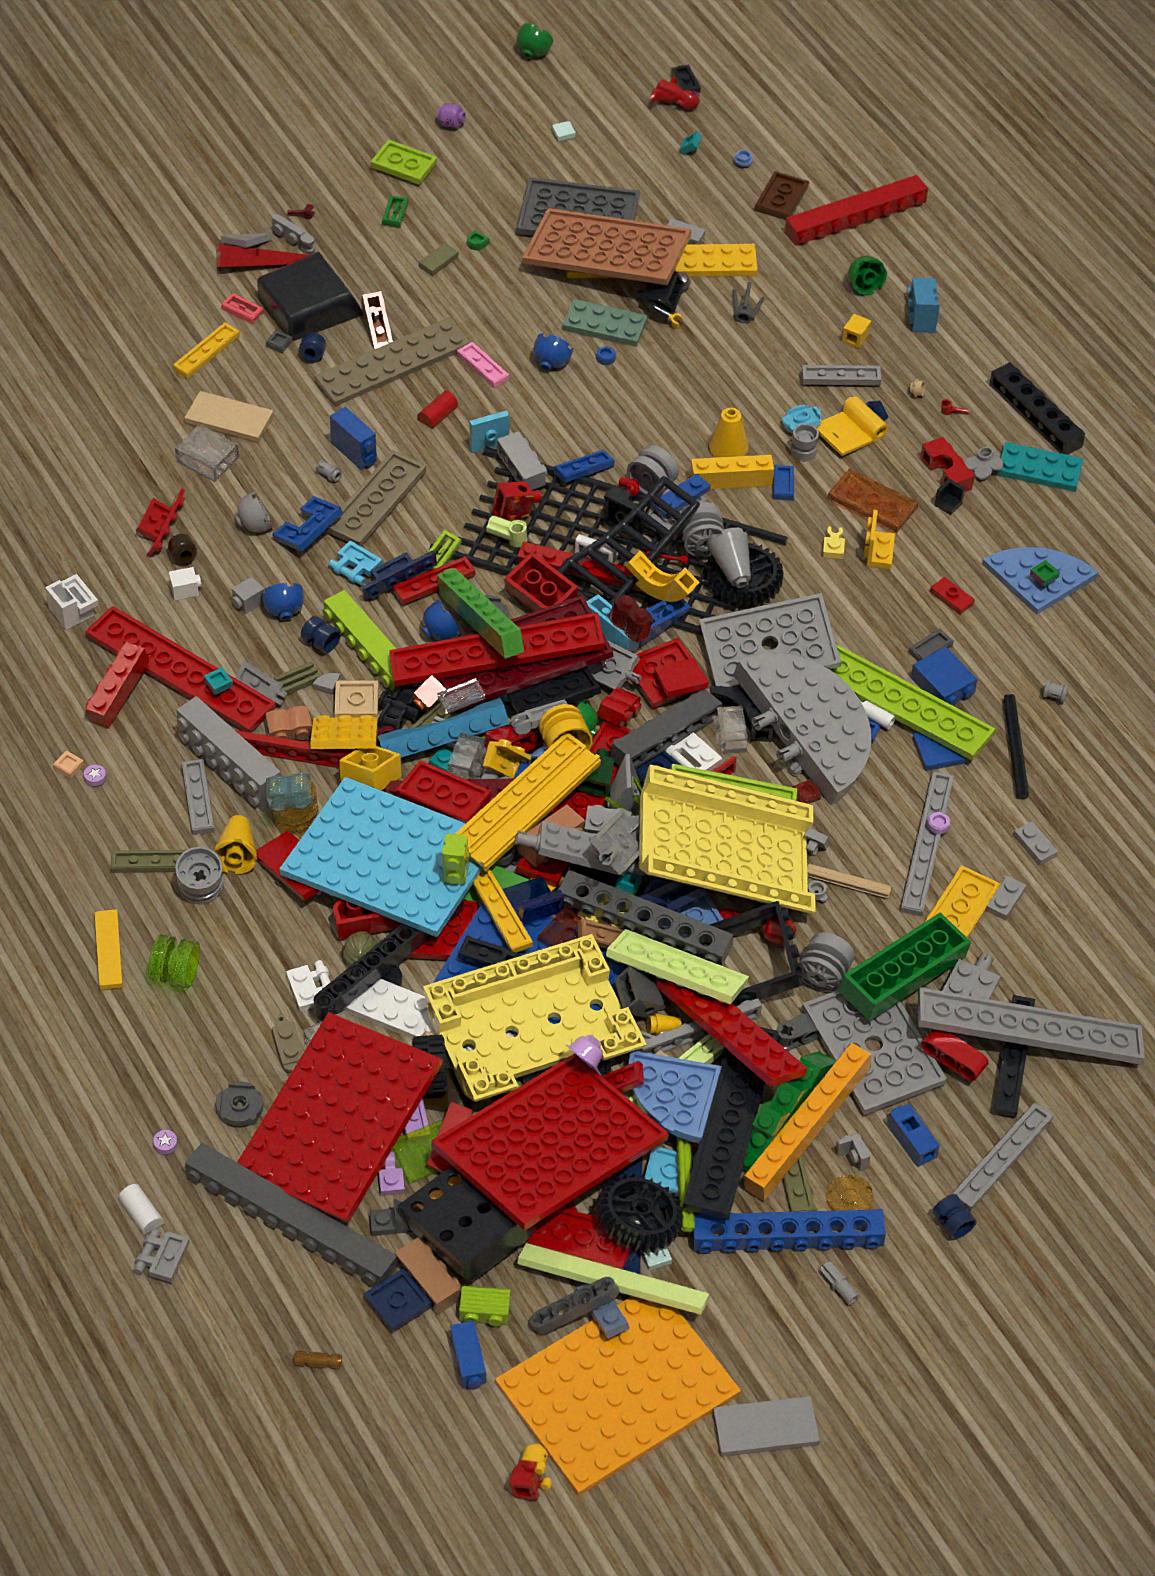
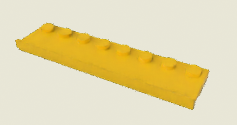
[455,732,601,871]

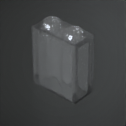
[175,424,239,482]

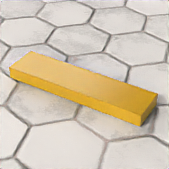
[172,322,240,379]
[95,909,123,990]

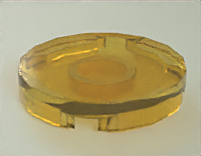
[827,1175,874,1211]

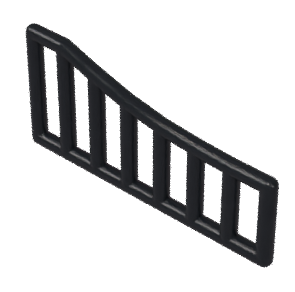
[557,476,700,607]

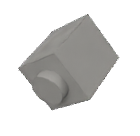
[232,577,265,614]

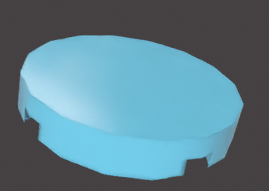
[782,405,822,433]

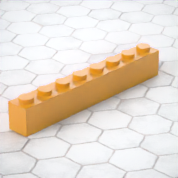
[744,1043,871,1201]

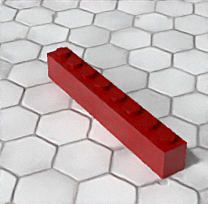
[785,175,928,246]

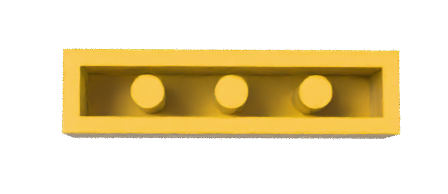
[690,455,774,489]

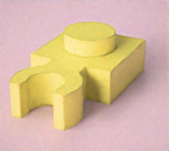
[823,526,845,559]

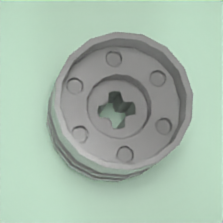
[681,502,725,557]
[175,846,224,905]
[799,932,855,993]

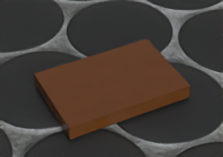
[754,171,809,220]

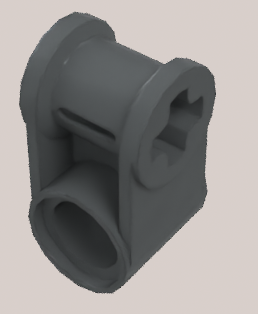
[777,1013,820,1051]

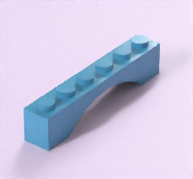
[377,698,509,758]

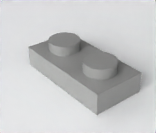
[1013,822,1058,866]
[986,876,1026,921]

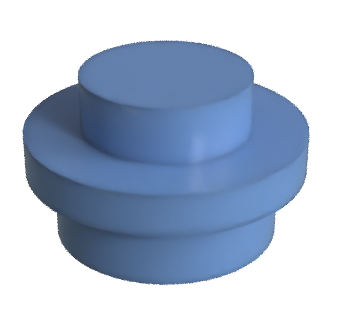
[734,150,753,167]

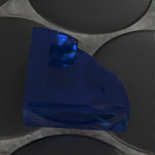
[866,400,889,421]

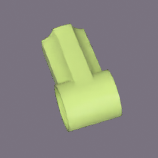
[486,516,527,547]

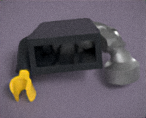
[637,270,691,329]

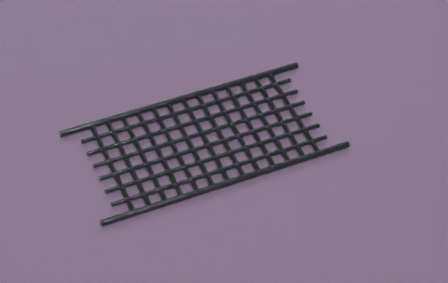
[429,447,788,635]

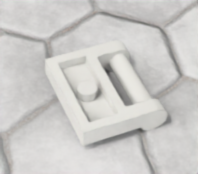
[665,732,722,771]

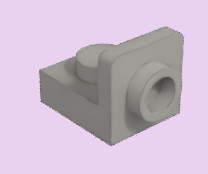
[836,1134,870,1171]

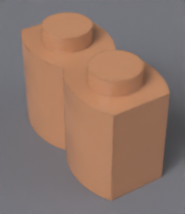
[266,706,312,740]

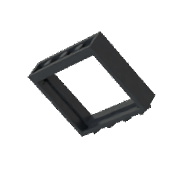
[707,900,804,1006]

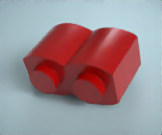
[598,687,642,727]

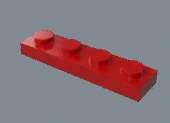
[393,556,475,605]

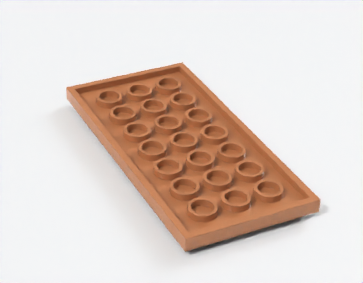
[522,208,692,285]

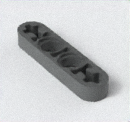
[530,1277,619,1334]

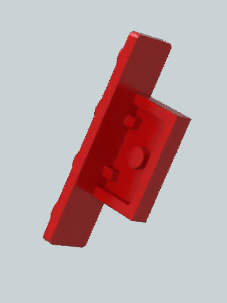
[136,488,185,557]

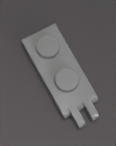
[236,662,287,705]

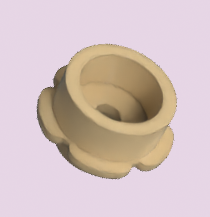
[910,379,925,398]

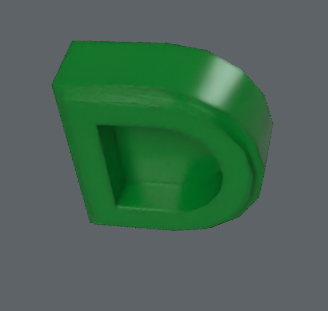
[467,230,490,250]

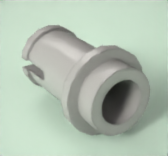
[316,460,342,482]

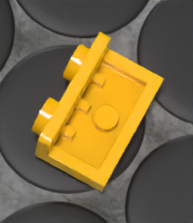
[483,739,532,778]

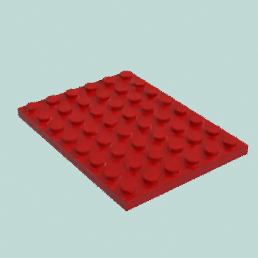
[237,1012,443,1223]
[431,1054,668,1231]

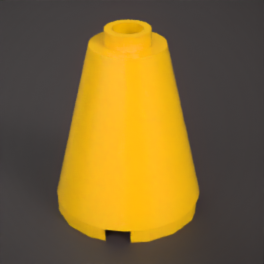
[709,408,749,458]
[213,815,257,874]

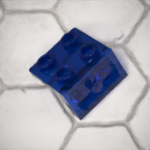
[503,877,564,925]

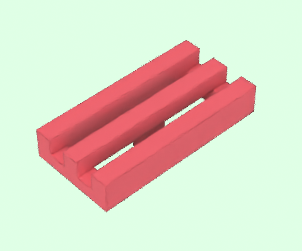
[221,293,264,324]

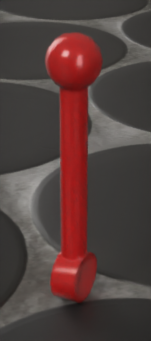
[646,550,688,564]

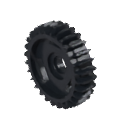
[707,542,784,608]
[595,1173,684,1253]

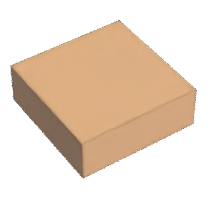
[53,751,84,779]

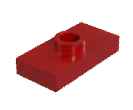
[930,577,975,615]

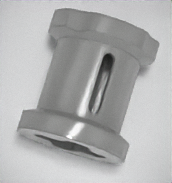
[1043,679,1069,703]

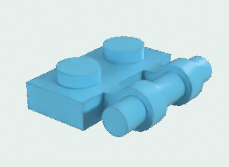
[328,541,382,585]

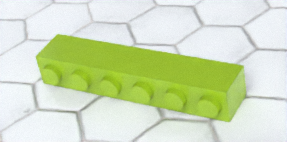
[323,590,413,693]

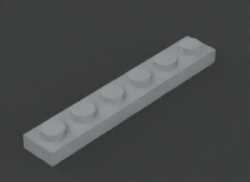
[635,998,762,1054]
[952,1102,1054,1212]

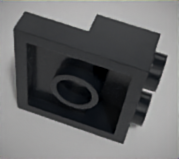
[603,486,644,535]

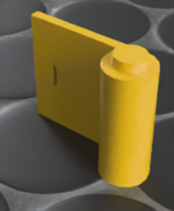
[817,396,889,456]

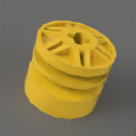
[539,704,593,751]

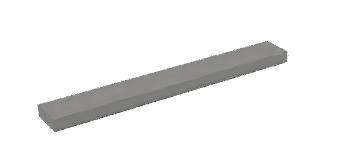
[901,771,954,916]

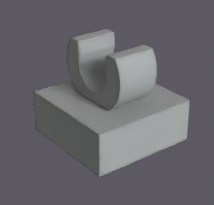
[805,828,830,856]

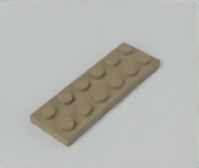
[326,450,426,546]

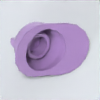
[566,1035,603,1076]

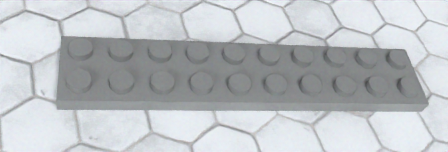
[918,987,1145,1065]

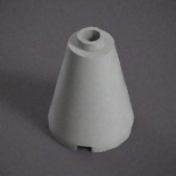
[707,528,751,588]

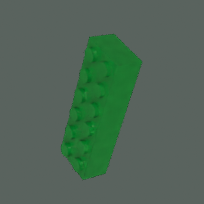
[838,912,971,1021]

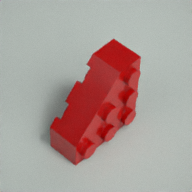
[333,899,402,940]

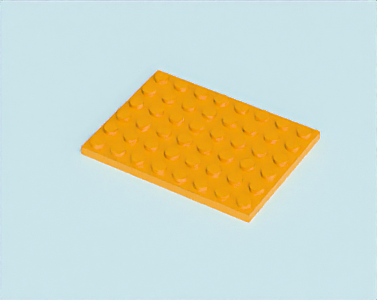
[495,1296,741,1497]

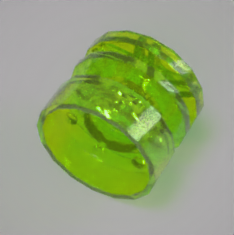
[148,934,200,989]

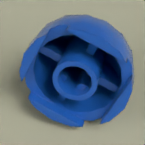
[533,333,573,370]
[262,583,304,620]
[422,600,461,641]

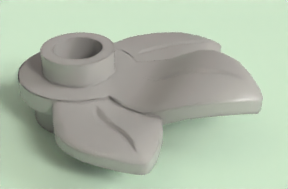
[965,447,1003,480]

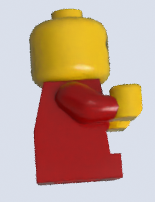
[509,1444,552,1501]

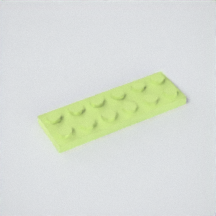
[606,929,749,1004]

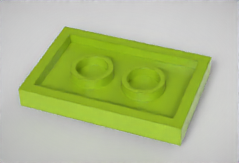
[370,139,437,185]

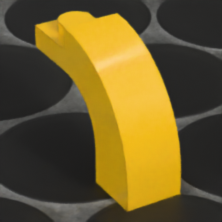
[625,551,699,602]

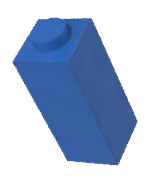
[887,1104,940,1167]
[450,1320,486,1388]

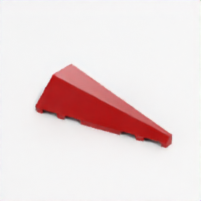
[216,244,310,267]

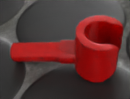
[941,399,969,415]

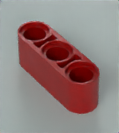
[920,1029,989,1081]

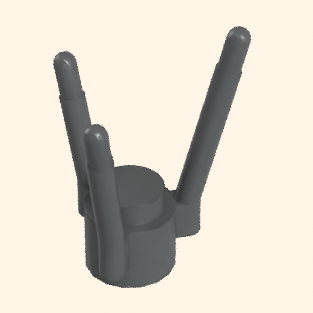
[733,282,765,323]

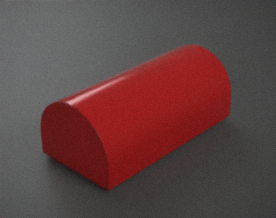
[417,391,458,429]

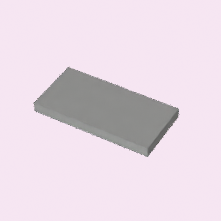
[713,1396,820,1456]

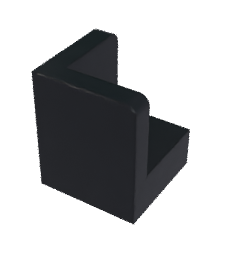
[934,478,965,515]

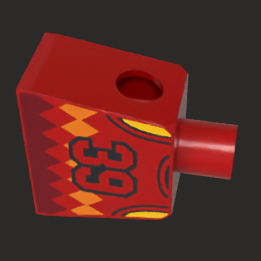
[492,481,542,522]

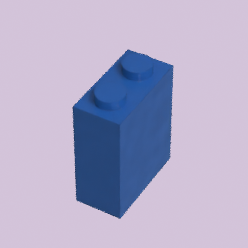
[330,407,377,470]
[911,647,977,706]

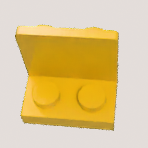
[864,510,895,569]

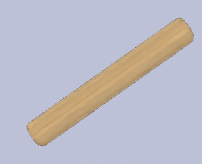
[807,864,891,898]

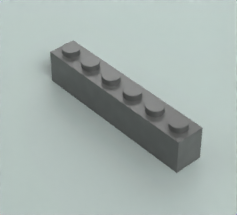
[610,689,722,768]

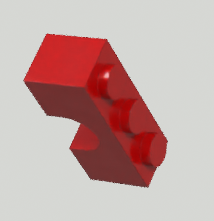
[920,437,975,493]

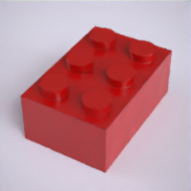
[504,552,579,612]

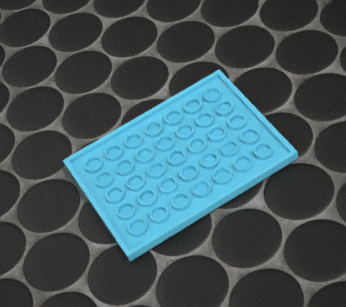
[279,777,483,937]

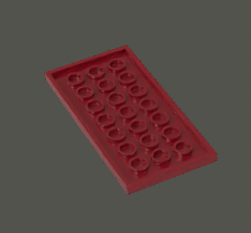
[439,595,614,712]

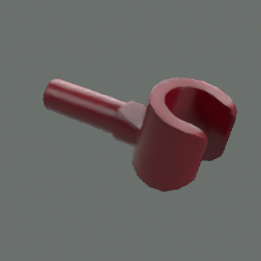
[287,204,315,219]

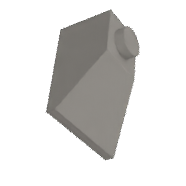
[607,754,640,816]

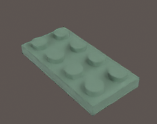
[563,299,648,347]

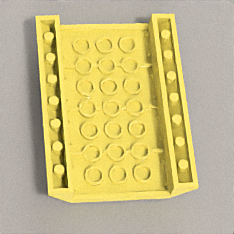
[639,764,816,914]

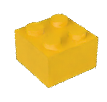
[339,746,402,791]

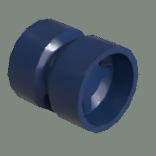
[301,616,341,654]
[932,1194,977,1239]

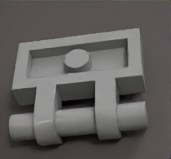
[133,1229,190,1283]

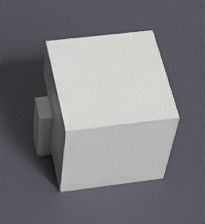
[45,574,99,630]

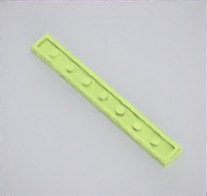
[518,1243,709,1315]

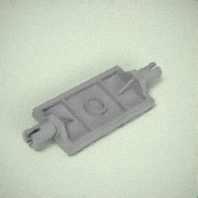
[590,809,640,875]
[515,821,645,877]
[923,952,1001,1063]

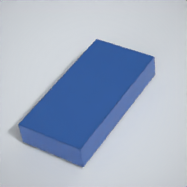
[773,465,794,500]

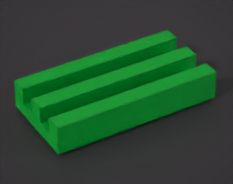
[382,195,409,228]

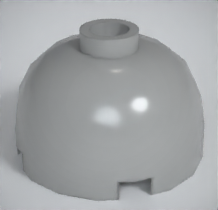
[235,491,273,533]

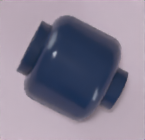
[299,333,326,362]

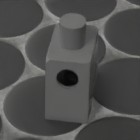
[615,966,668,1018]

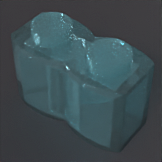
[266,773,313,810]

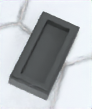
[908,628,954,661]

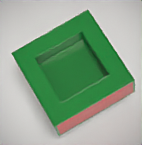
[1030,560,1060,587]

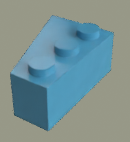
[907,278,940,333]

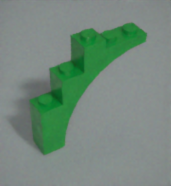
[743,1051,836,1171]

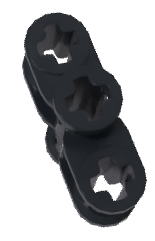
[377,684,424,730]

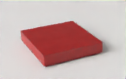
[654,658,708,698]

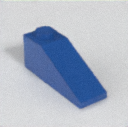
[631,599,691,646]

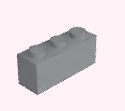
[497,431,547,490]

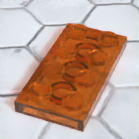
[828,468,918,532]

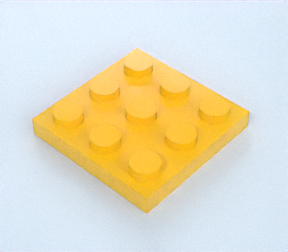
[311,715,378,749]

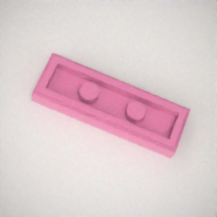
[457,342,509,388]

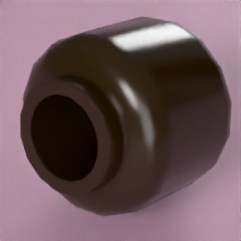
[168,534,197,564]

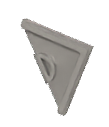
[221,233,271,248]

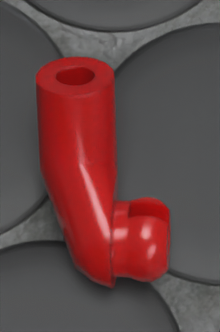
[619,477,640,496]

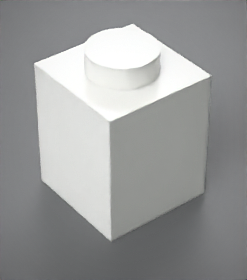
[169,567,201,600]

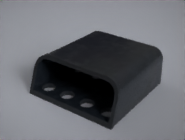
[257,251,364,341]
[397,1166,535,1281]

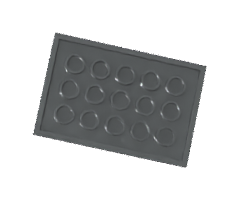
[517,177,640,236]

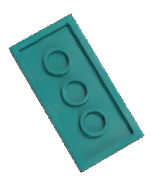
[997,442,1084,492]

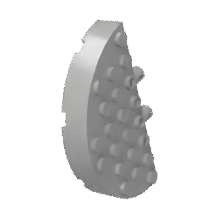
[733,653,871,805]

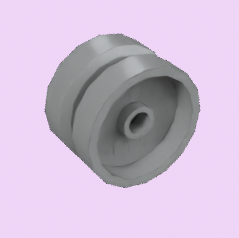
[627,445,679,496]

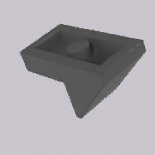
[370,1199,418,1236]

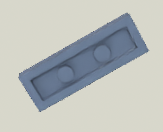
[577,1283,629,1339]

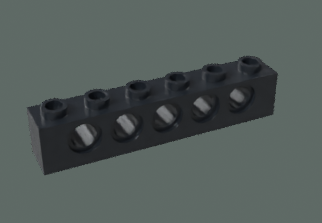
[989,362,1085,455]

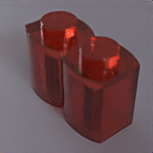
[609,594,653,643]

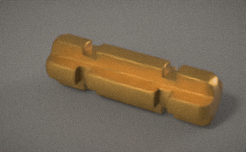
[294,1351,342,1369]

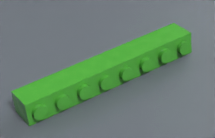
[437,568,524,658]

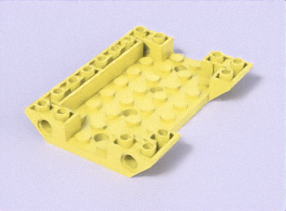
[423,934,647,1102]

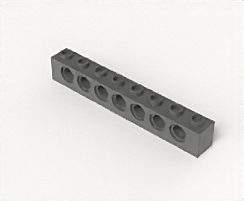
[557,870,733,966]

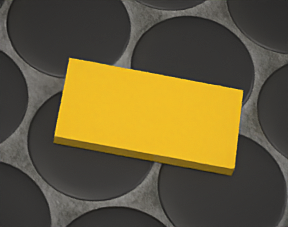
[925,865,1001,938]

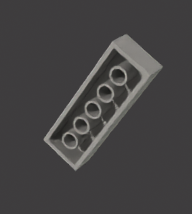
[176,696,283,812]

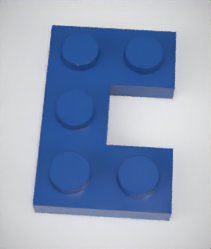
[272,496,343,552]

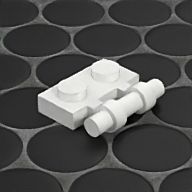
[286,960,330,1012]

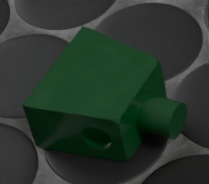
[574,748,614,799]

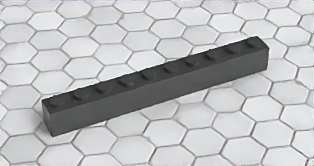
[185,1143,398,1286]

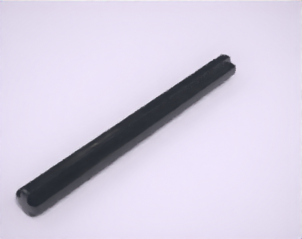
[1003,694,1029,799]

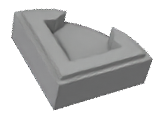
[313,673,341,694]

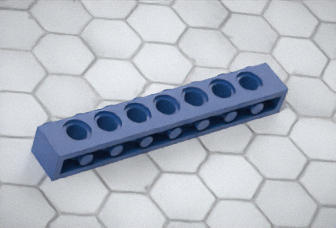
[692,1209,886,1253]

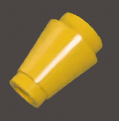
[647,1013,682,1036]

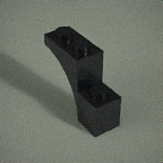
[710,686,773,742]

